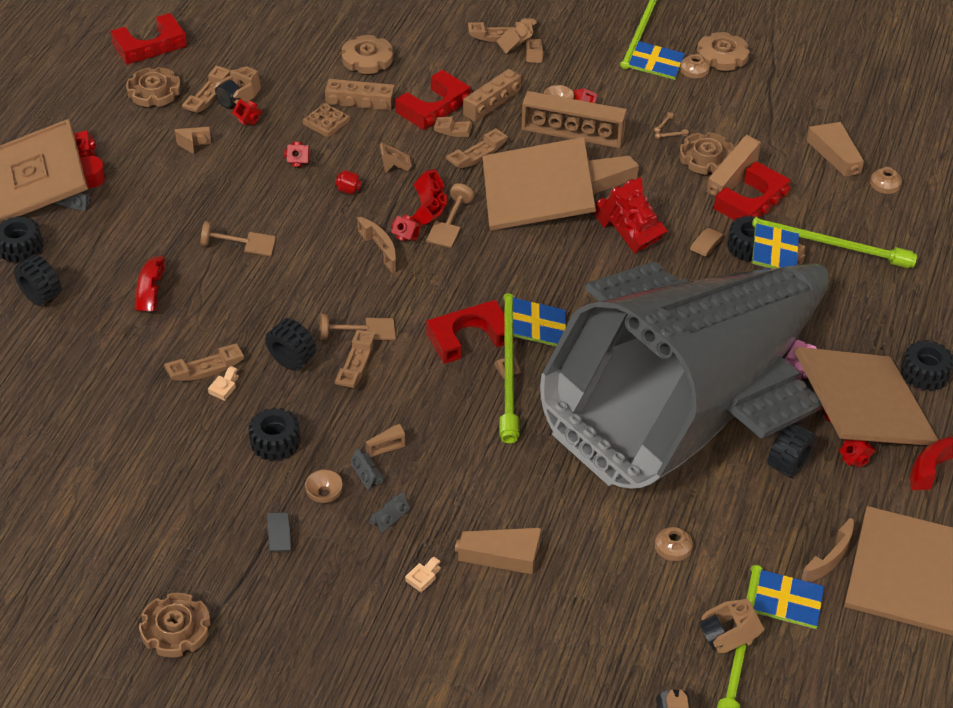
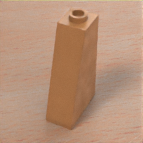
[806,122,864,177]
[707,135,761,196]
[588,156,639,194]
[455,528,541,574]

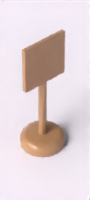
[426,183,474,248]
[200,221,276,257]
[319,313,396,340]

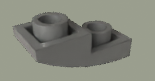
[266,513,291,552]

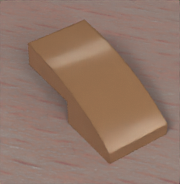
[434,117,472,137]
[690,228,724,257]

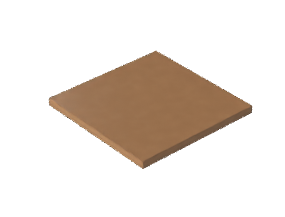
[0,119,88,224]
[482,137,596,231]
[794,347,938,445]
[844,506,953,636]

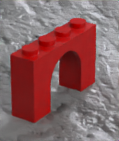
[110,13,187,65]
[395,70,471,130]
[714,161,791,220]
[426,300,514,364]

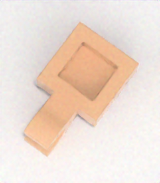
[208,366,239,401]
[405,557,441,593]

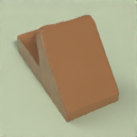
[496,23,532,54]
[175,127,211,154]
[380,142,412,173]

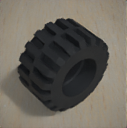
[727,215,767,262]
[0,216,43,263]
[14,254,62,306]
[265,318,317,371]
[901,340,953,391]
[249,407,300,461]
[768,423,816,478]

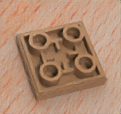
[303,103,350,138]

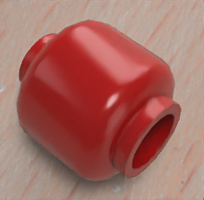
[335,170,362,195]

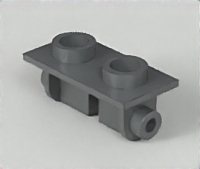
[54,193,92,211]
[350,448,383,490]
[369,492,410,533]

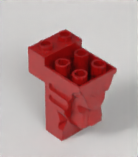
[593,177,667,254]

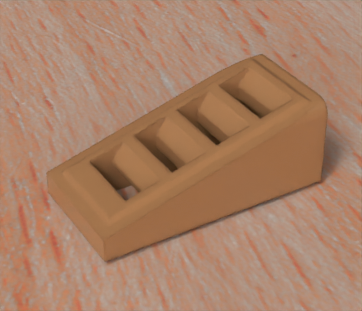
[525,39,543,63]
[366,424,405,457]

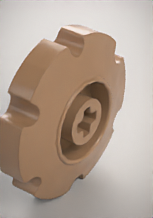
[697,32,749,71]
[341,35,393,74]
[126,67,181,107]
[679,132,734,175]
[139,593,211,657]

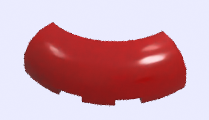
[412,169,447,224]
[134,255,165,311]
[910,436,953,490]

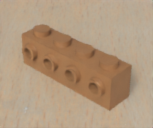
[463,69,521,122]
[325,79,395,110]

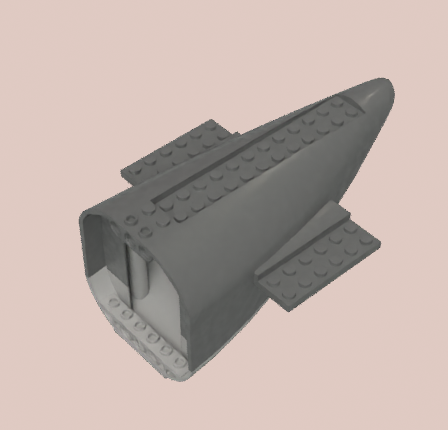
[540,262,830,489]

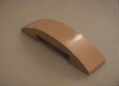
[468,22,533,42]
[182,65,231,113]
[446,128,508,168]
[357,217,396,274]
[335,329,376,388]
[164,343,244,381]
[801,518,854,582]

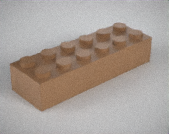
[521,91,627,148]

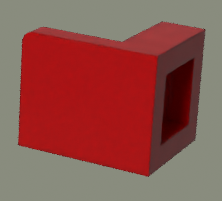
[573,88,597,103]

